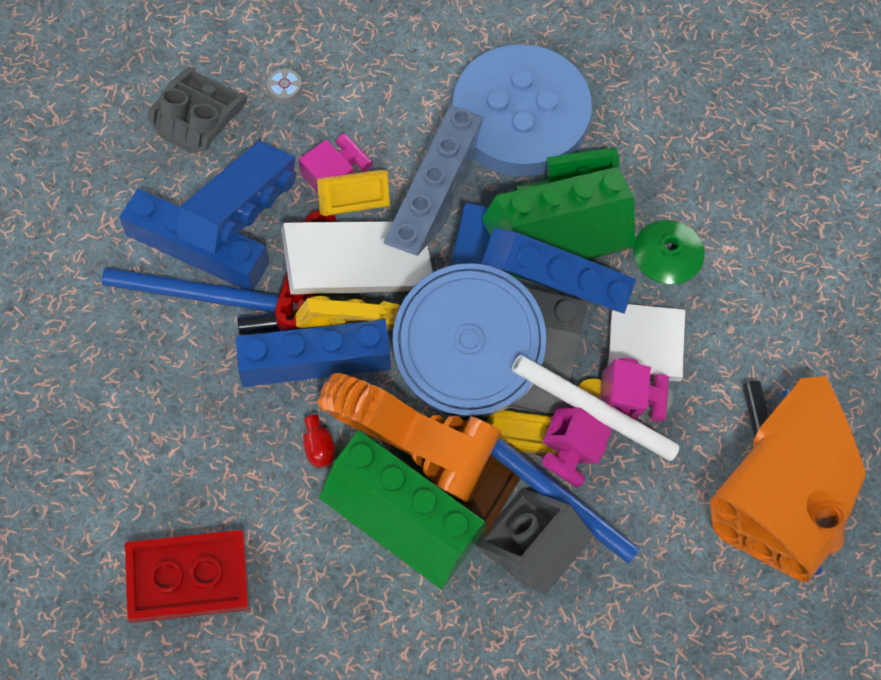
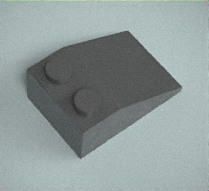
[512,288,588,416]

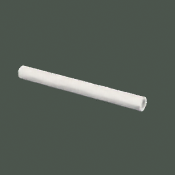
[511,355,679,461]

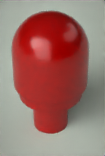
[302,415,336,468]

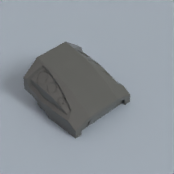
[148,66,247,153]

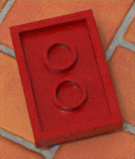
[125,530,250,623]

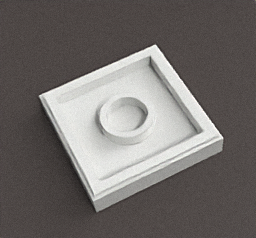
[607,304,685,382]

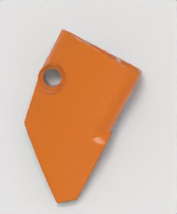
[710,376,866,582]

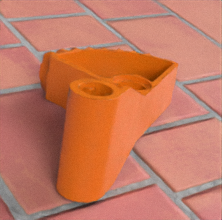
[317,373,502,502]

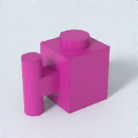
[299,133,373,193]
[600,358,669,422]
[542,408,612,488]

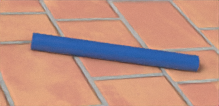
[102,268,280,313]
[491,437,640,564]

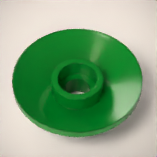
[633,220,705,284]

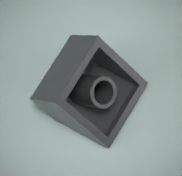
[475,488,594,595]

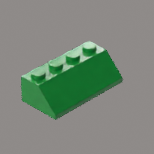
[482,167,635,279]
[319,430,488,590]

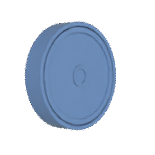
[452,44,592,176]
[393,263,546,418]

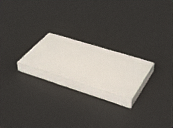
[281,222,433,294]

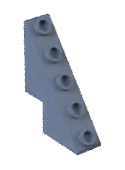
[383,105,484,256]

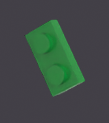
[546,147,619,183]

